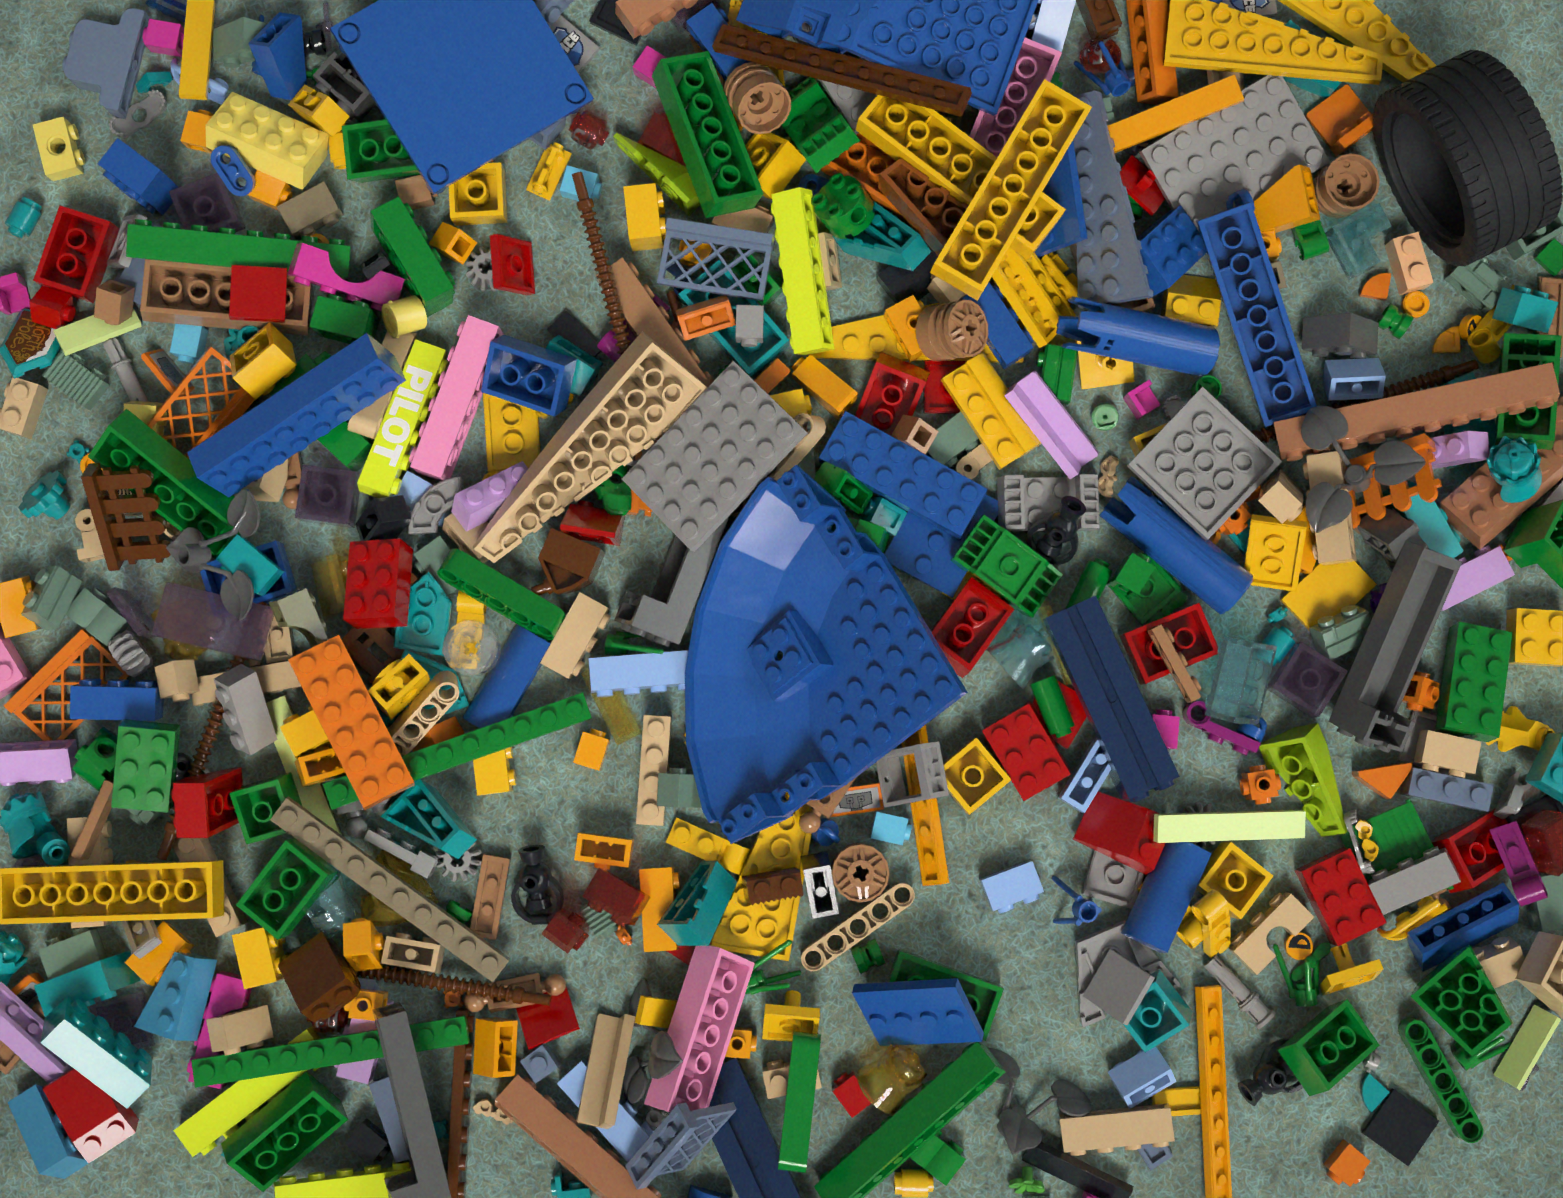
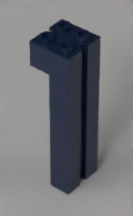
[1043,596,1180,802]
[709,1058,802,1198]

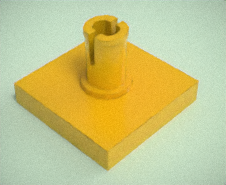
[1075,340,1135,389]
[1319,943,1383,996]
[762,990,820,1042]

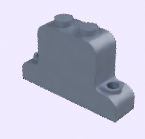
[62,8,151,119]

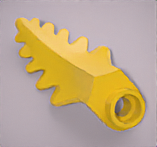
[1485,706,1555,752]

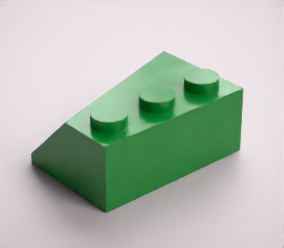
[1411,945,1513,1056]

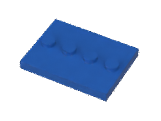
[1035,141,1088,257]
[884,495,998,598]
[852,978,984,1046]

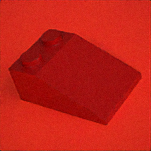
[855,352,930,436]
[560,500,625,546]
[931,577,1014,678]
[171,767,243,838]
[1073,792,1165,875]
[1431,808,1508,893]
[43,1068,139,1163]

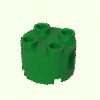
[811,173,875,239]
[72,727,118,792]

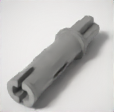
[103,338,148,402]

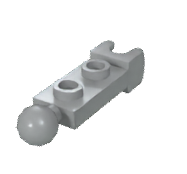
[346,817,441,878]

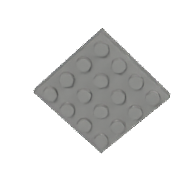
[1127,387,1282,540]

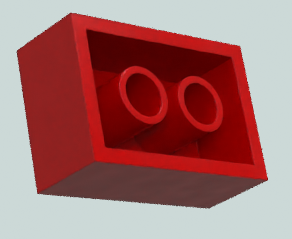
[33,205,119,304]
[343,538,413,629]
[1119,603,1221,685]
[982,701,1072,801]
[1294,847,1387,946]

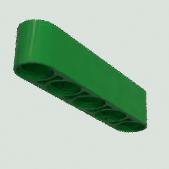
[437,549,566,640]
[1398,1017,1484,1143]
[778,1031,821,1173]

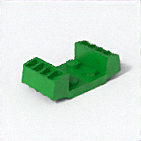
[782,77,860,174]
[950,515,1063,618]

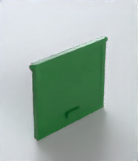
[1339,798,1454,914]

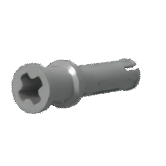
[1203,955,1276,1029]

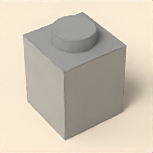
[736,305,764,347]

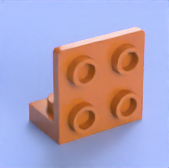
[1305,84,1374,157]

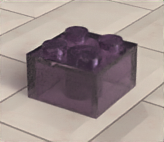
[169,173,246,233]
[295,465,360,528]
[1266,642,1348,718]

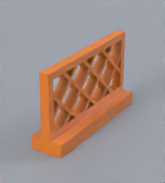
[146,346,255,459]
[4,628,130,741]

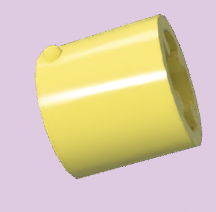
[382,295,427,338]

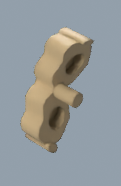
[1098,456,1119,498]
[473,1099,513,1125]

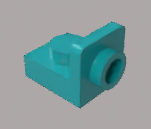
[859,496,907,536]
[551,1170,593,1198]

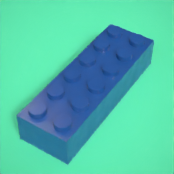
[819,411,988,540]

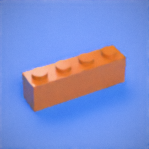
[1126,0,1179,105]

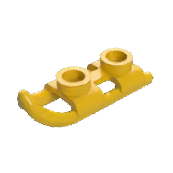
[1377,896,1448,941]

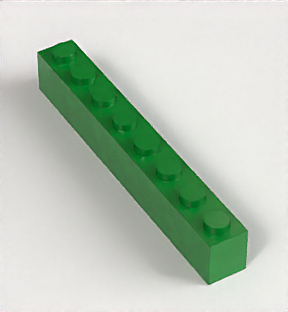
[126,219,350,278]
[814,1042,1006,1198]

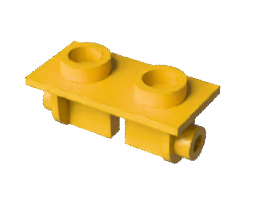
[526,142,572,201]
[1040,252,1078,305]

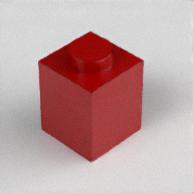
[29,285,76,329]
[832,1071,874,1118]

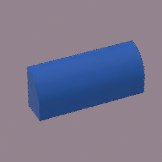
[463,624,551,728]
[1121,842,1212,953]
[1407,882,1519,972]

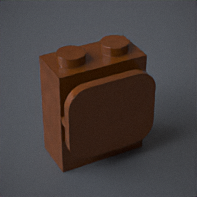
[278,931,361,1023]

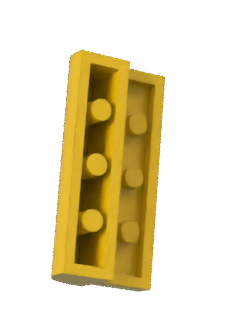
[992,247,1077,348]
[941,353,1042,470]

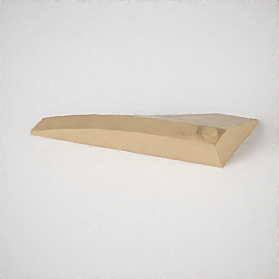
[473,331,708,563]

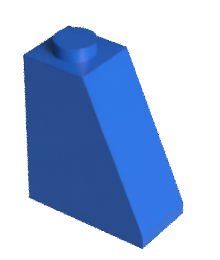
[248,12,307,100]

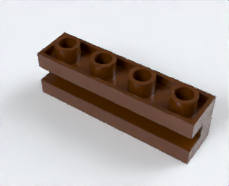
[1076,0,1122,43]

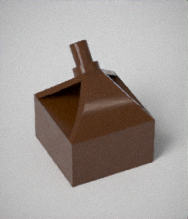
[531,528,605,596]

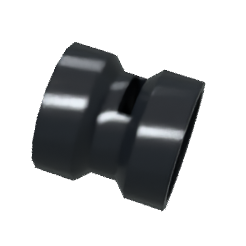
[303,28,326,57]

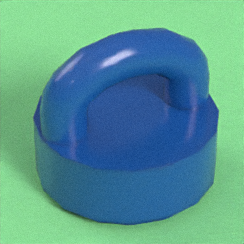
[1226,189,1255,210]
[1236,715,1267,742]
[812,818,840,846]

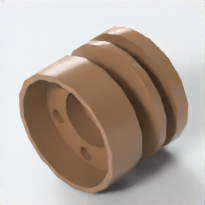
[724,62,791,134]
[1313,153,1380,219]
[916,300,988,361]
[831,843,890,902]

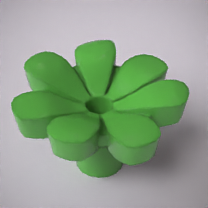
[1008,1166,1045,1194]

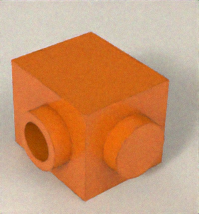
[1323,1139,1371,1187]

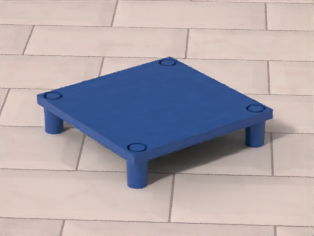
[330,0,594,195]

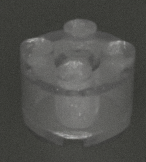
[442,620,501,676]

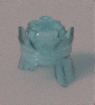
[986,623,1054,690]
[305,870,362,937]

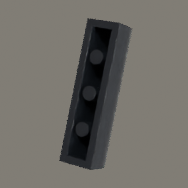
[877,242,938,304]

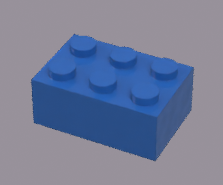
[97,138,182,215]
[1137,205,1207,299]
[481,335,577,417]
[200,540,297,619]
[70,678,164,721]

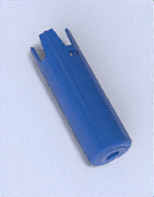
[1056,296,1220,377]
[1099,476,1253,614]

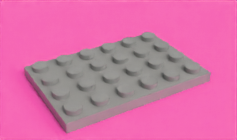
[1139,75,1330,232]
[622,361,808,552]

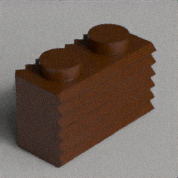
[742,867,804,905]

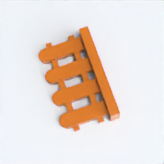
[1346,433,1442,529]

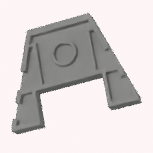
[1075,920,1181,1027]

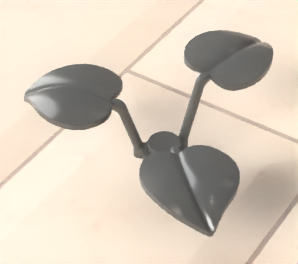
[1301,406,1426,533]
[166,489,260,621]
[622,978,683,1104]
[987,1047,1093,1155]

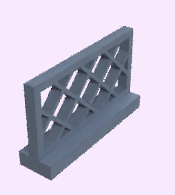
[657,218,776,301]
[625,1102,737,1190]

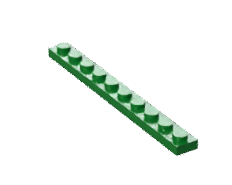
[323,692,592,810]
[191,1015,470,1088]

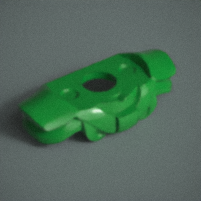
[594,465,632,516]

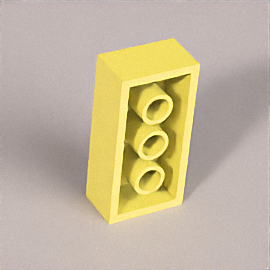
[206,92,329,190]

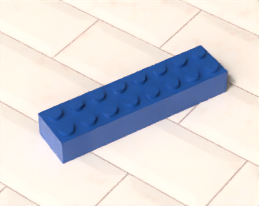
[1196,202,1317,427]
[187,333,406,497]

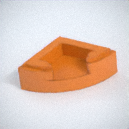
[1359,273,1391,301]

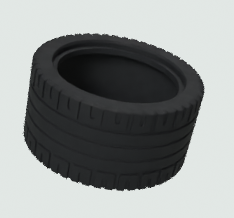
[1373,50,1563,266]

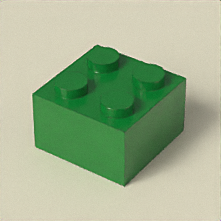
[309,294,380,344]
[229,772,303,845]

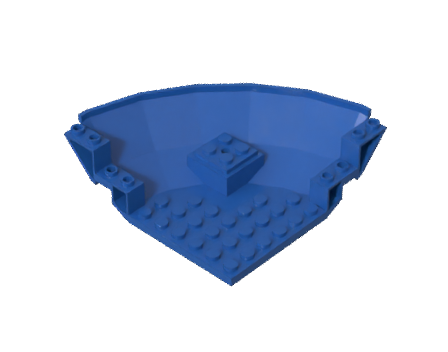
[736,0,1038,116]
[685,465,968,844]

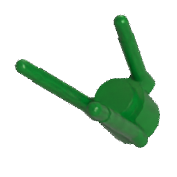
[605,631,664,656]
[745,940,801,995]
[1273,944,1320,1007]
[1452,1036,1512,1071]

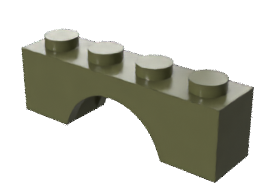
[269,588,328,648]

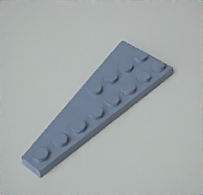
[1074,90,1154,309]

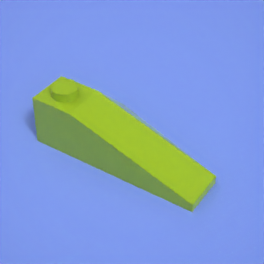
[613,133,700,216]
[1259,723,1347,837]

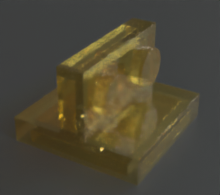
[311,554,349,617]

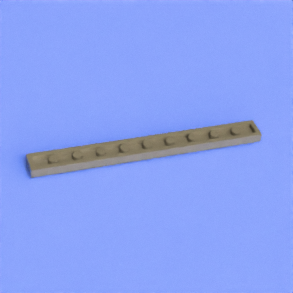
[270,796,510,982]

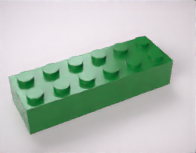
[652,51,764,218]
[88,409,241,560]

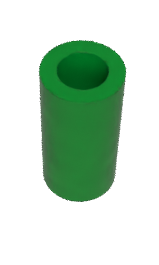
[1065,558,1112,609]
[1030,675,1075,738]

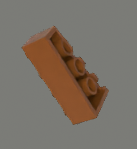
[878,158,969,256]

